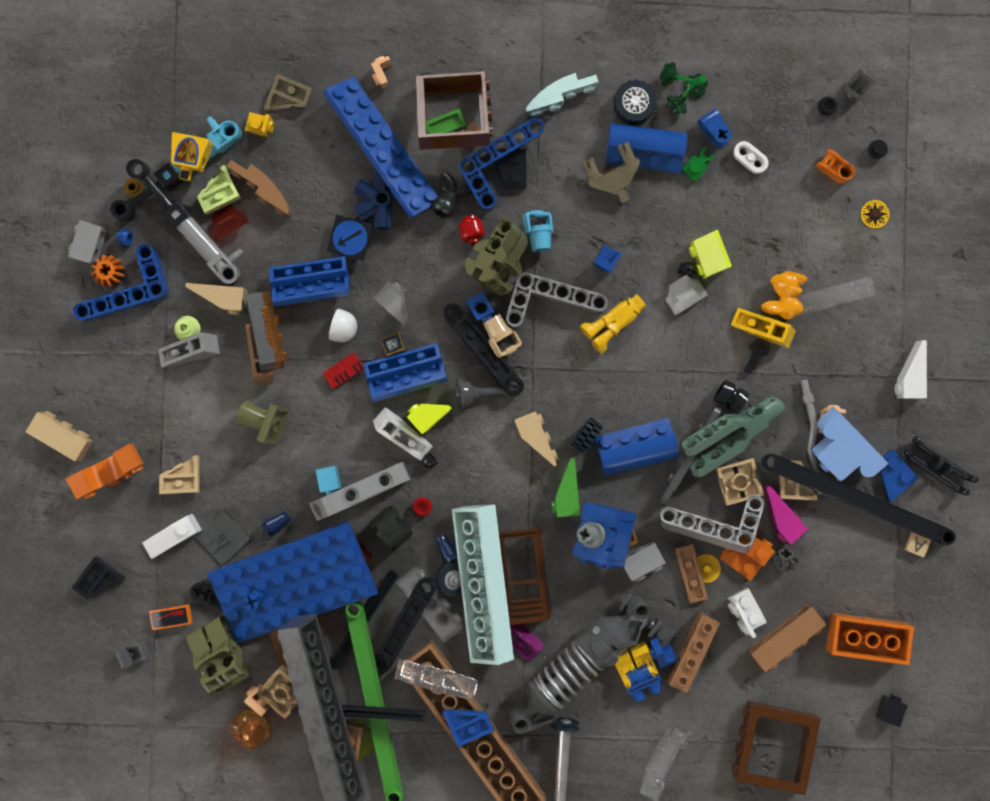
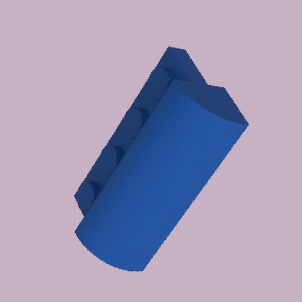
[605,123,687,173]
[269,256,350,307]
[364,343,448,402]
[595,418,679,477]

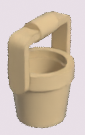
[483,314,522,358]

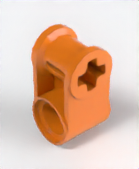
[816,149,855,184]

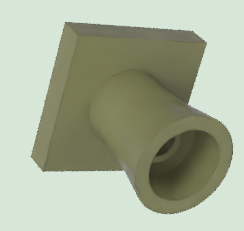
[236,400,291,445]

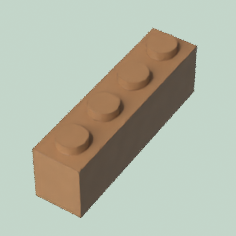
[747,604,826,673]

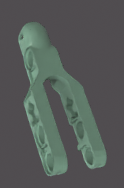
[682,397,785,477]

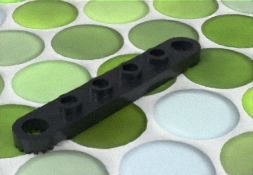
[443,303,524,397]
[375,577,437,674]

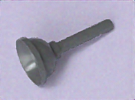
[456,379,519,409]

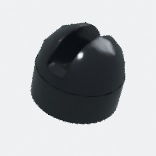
[422,452,438,468]

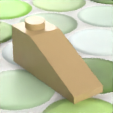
[185,283,247,315]

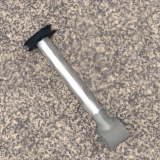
[551,717,580,801]

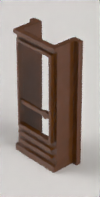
[499,526,551,625]

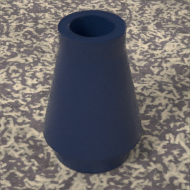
[261,511,291,537]
[435,534,457,563]

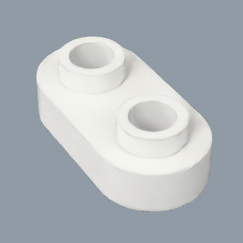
[733,141,768,174]

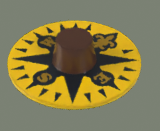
[861,200,889,229]

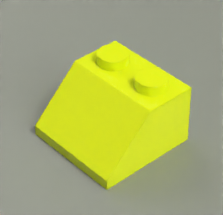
[689,230,732,279]
[407,404,453,434]

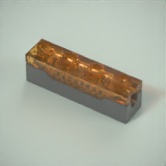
[246,291,287,372]

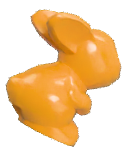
[761,271,808,320]

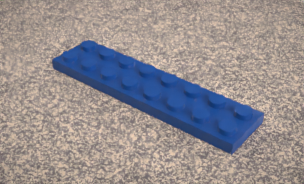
[323,77,438,219]

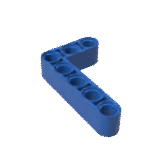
[460,118,544,210]
[73,244,169,322]

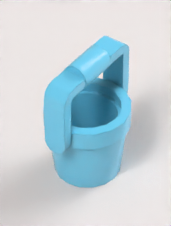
[523,210,553,252]

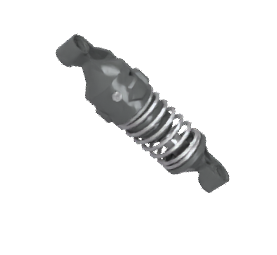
[508,596,650,734]

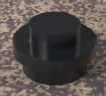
[818,96,837,116]
[868,140,888,159]
[678,262,697,277]

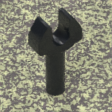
[744,339,769,374]

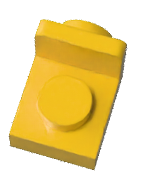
[245,112,274,138]

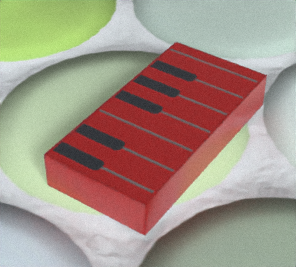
[322,352,364,389]

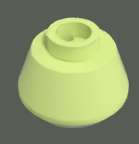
[174,316,201,340]

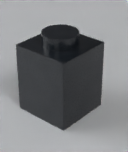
[876,694,908,727]

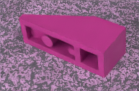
[763,485,808,544]

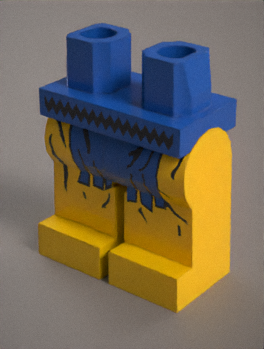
[615,642,662,702]

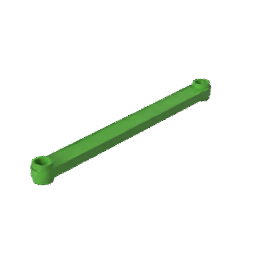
[345,601,404,801]

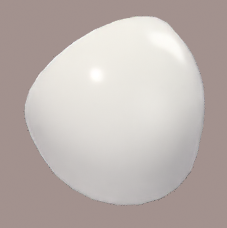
[329,308,357,343]

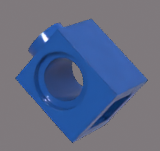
[466,292,494,323]

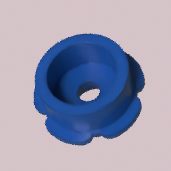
[116,228,133,247]

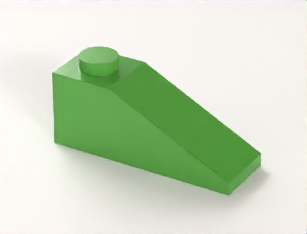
[551,457,580,517]

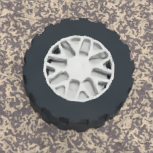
[613,79,657,125]

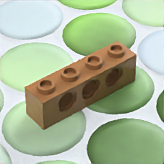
[666,611,720,693]

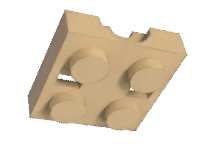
[715,458,764,506]
[256,664,298,719]

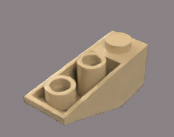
[514,411,559,466]

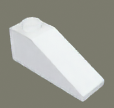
[895,340,927,399]
[373,407,433,461]
[142,514,202,559]

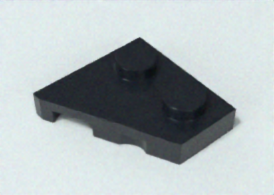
[489,149,527,189]
[72,556,126,599]

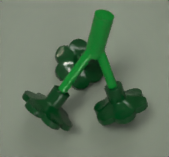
[660,62,708,114]

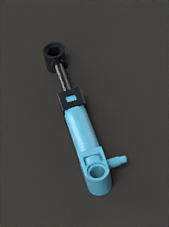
[110,117,242,222]

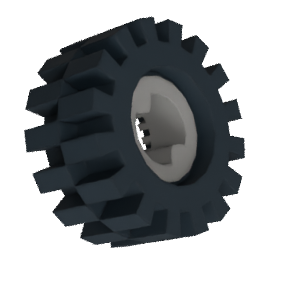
[570,417,603,454]

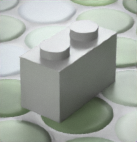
[68,220,108,265]
[623,541,666,582]

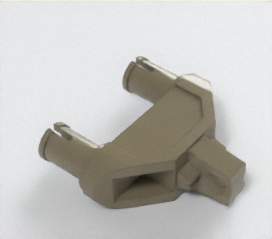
[582,142,640,203]

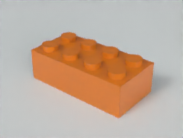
[825,612,914,665]

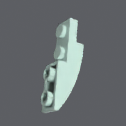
[526,73,598,117]

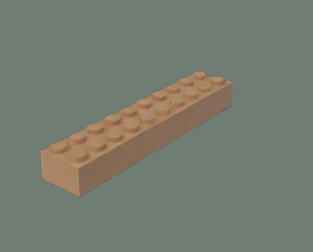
[399,640,546,801]

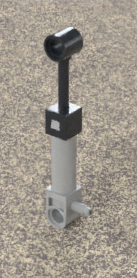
[126,159,243,284]

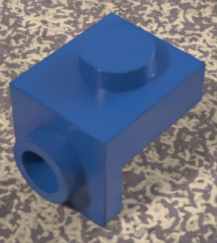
[649,638,677,668]

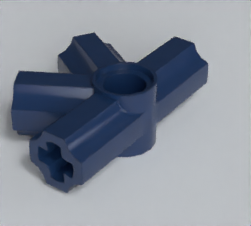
[353,171,392,230]

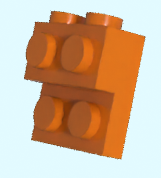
[718,533,775,581]

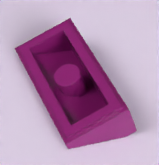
[510,624,544,662]

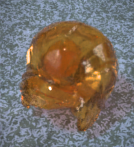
[231,708,271,750]

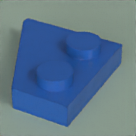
[443,709,494,747]

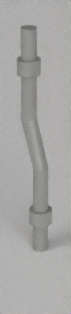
[800,379,823,495]

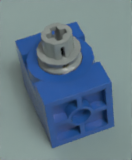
[572,502,636,569]

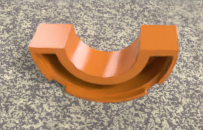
[66,443,144,500]

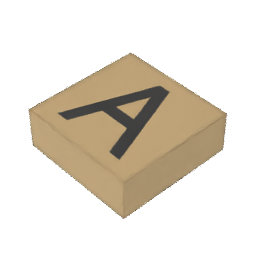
[904,532,931,558]

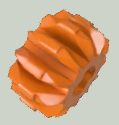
[91,255,125,287]

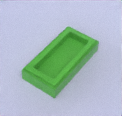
[426,108,467,134]

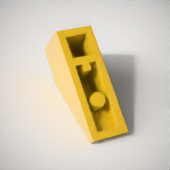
[731,308,796,349]

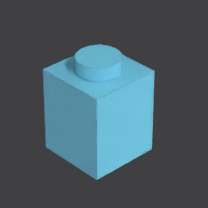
[316,465,342,495]

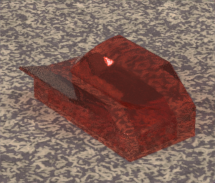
[211,205,249,241]

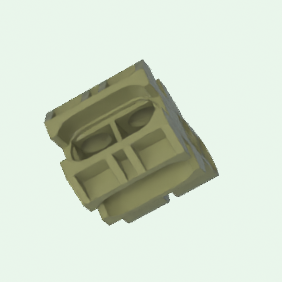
[464,218,529,295]
[186,616,251,695]

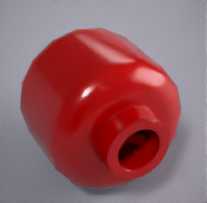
[459,216,485,246]

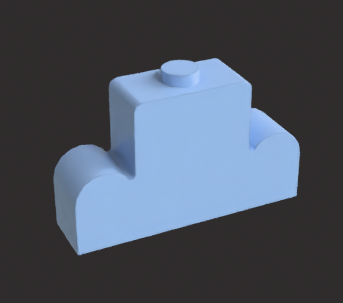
[812,406,888,481]

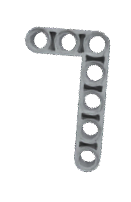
[506,273,608,328]
[660,495,764,553]

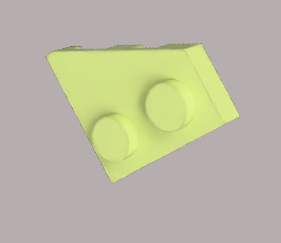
[197,165,241,215]

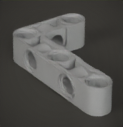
[309,462,410,521]

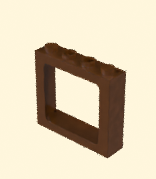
[416,71,493,150]
[732,700,821,795]

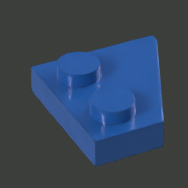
[880,449,918,502]

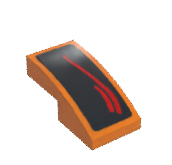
[149,604,193,630]

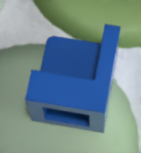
[593,245,622,274]

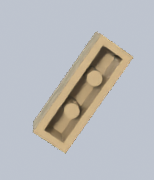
[26,411,93,461]

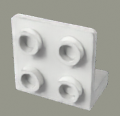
[727,587,767,638]

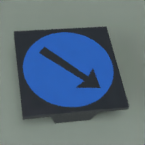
[327,215,374,261]

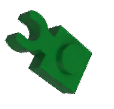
[681,147,715,182]

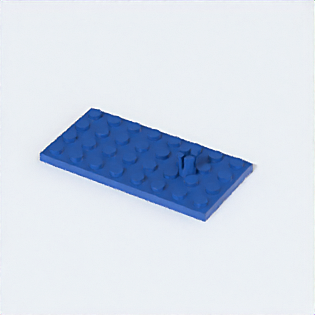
[207,521,378,643]

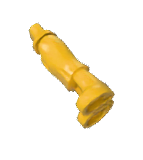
[579,294,646,354]

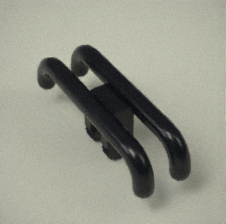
[903,436,979,496]

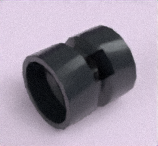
[713,379,750,414]

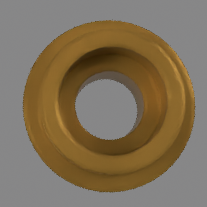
[124,178,143,198]

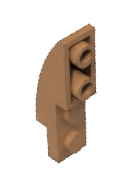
[227,160,292,217]

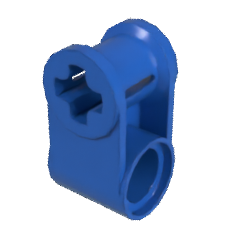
[698,109,732,148]

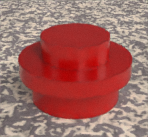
[413,497,432,516]

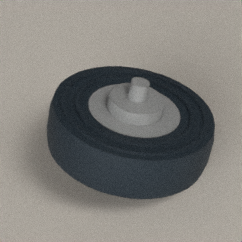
[434,562,462,597]

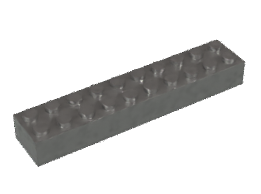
[277,613,366,801]

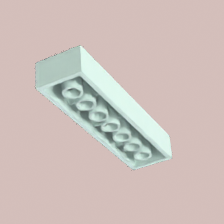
[452,504,514,665]

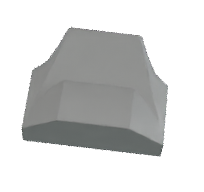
[665,275,708,316]

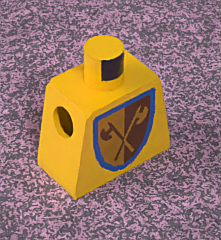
[171,132,213,181]

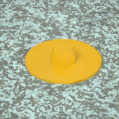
[697,554,721,583]

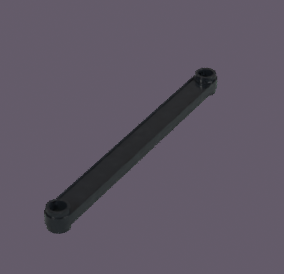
[761,453,956,545]

